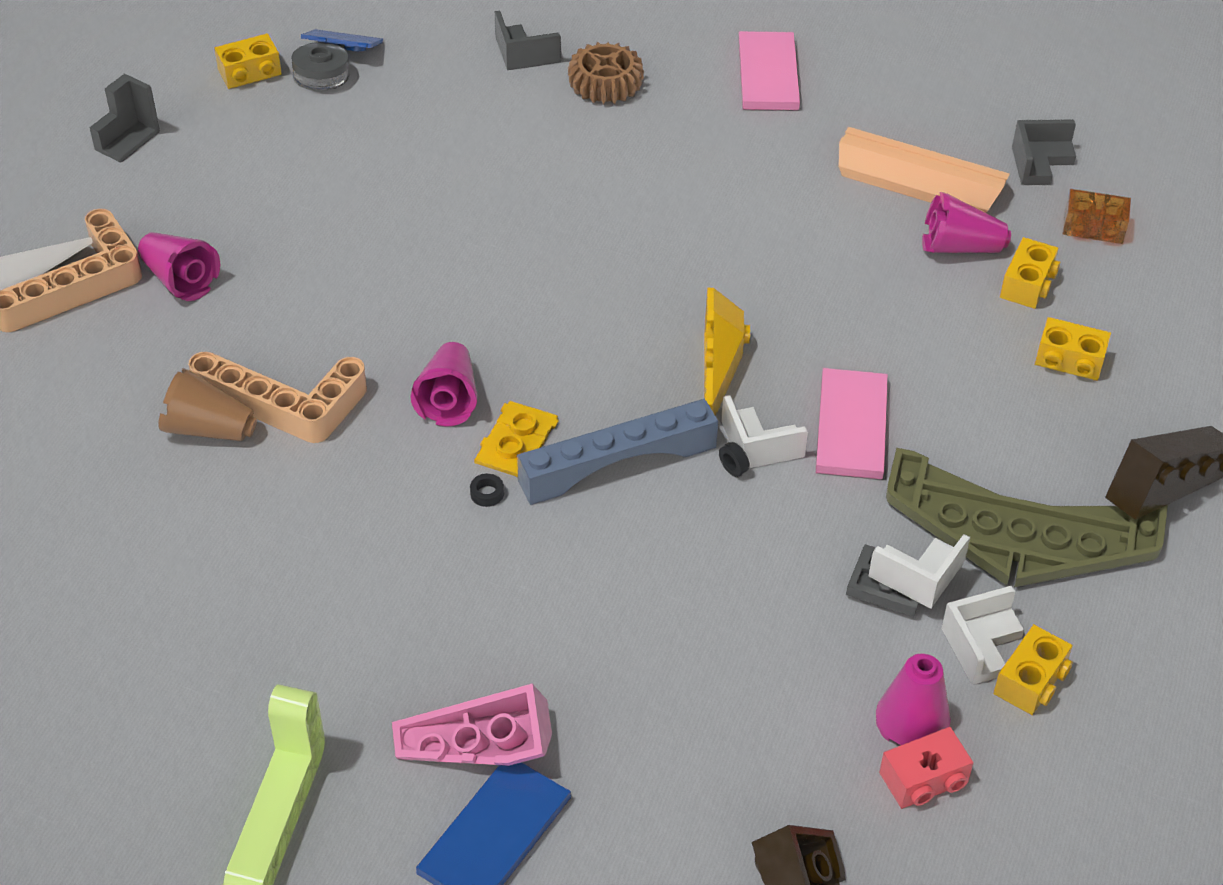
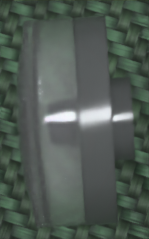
[291,42,349,91]

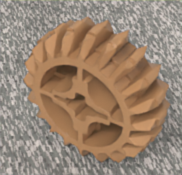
[568,42,644,105]

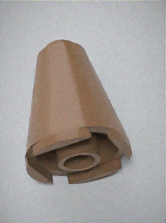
[158,368,257,441]

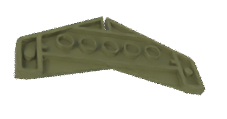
[886,448,1168,587]

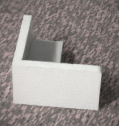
[721,395,808,468]
[868,534,970,609]
[941,586,1024,685]

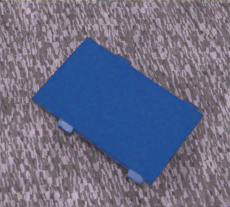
[301,29,383,51]

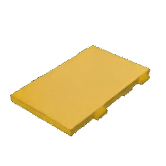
[474,401,559,477]

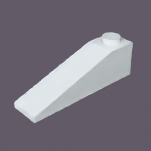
[0,237,93,290]

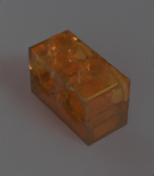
[1062,189,1131,244]

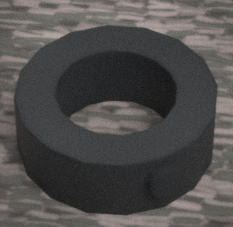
[719,442,750,477]
[470,473,504,507]

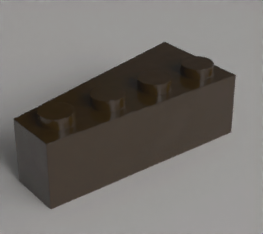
[1105,426,1223,520]

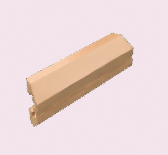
[839,127,1010,213]

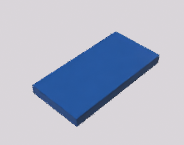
[416,762,571,885]

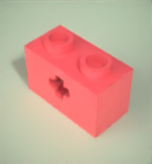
[879,727,974,809]

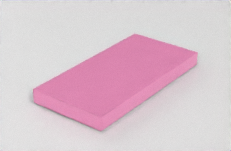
[738,31,800,110]
[815,368,888,479]

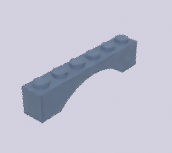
[517,398,718,505]

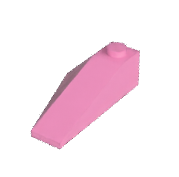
[392,683,552,766]

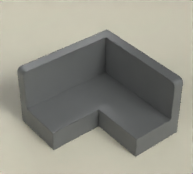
[494,11,561,70]
[89,73,160,162]
[1012,119,1076,185]

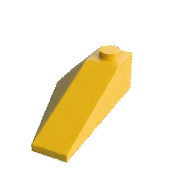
[704,287,750,416]

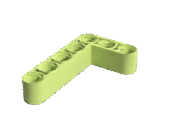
[223,684,325,885]

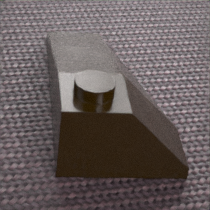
[752,825,846,885]

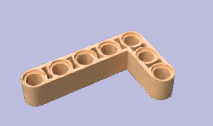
[0,208,142,332]
[188,352,367,443]

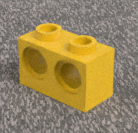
[214,33,282,89]
[1000,237,1061,309]
[1035,317,1111,381]
[993,624,1073,716]

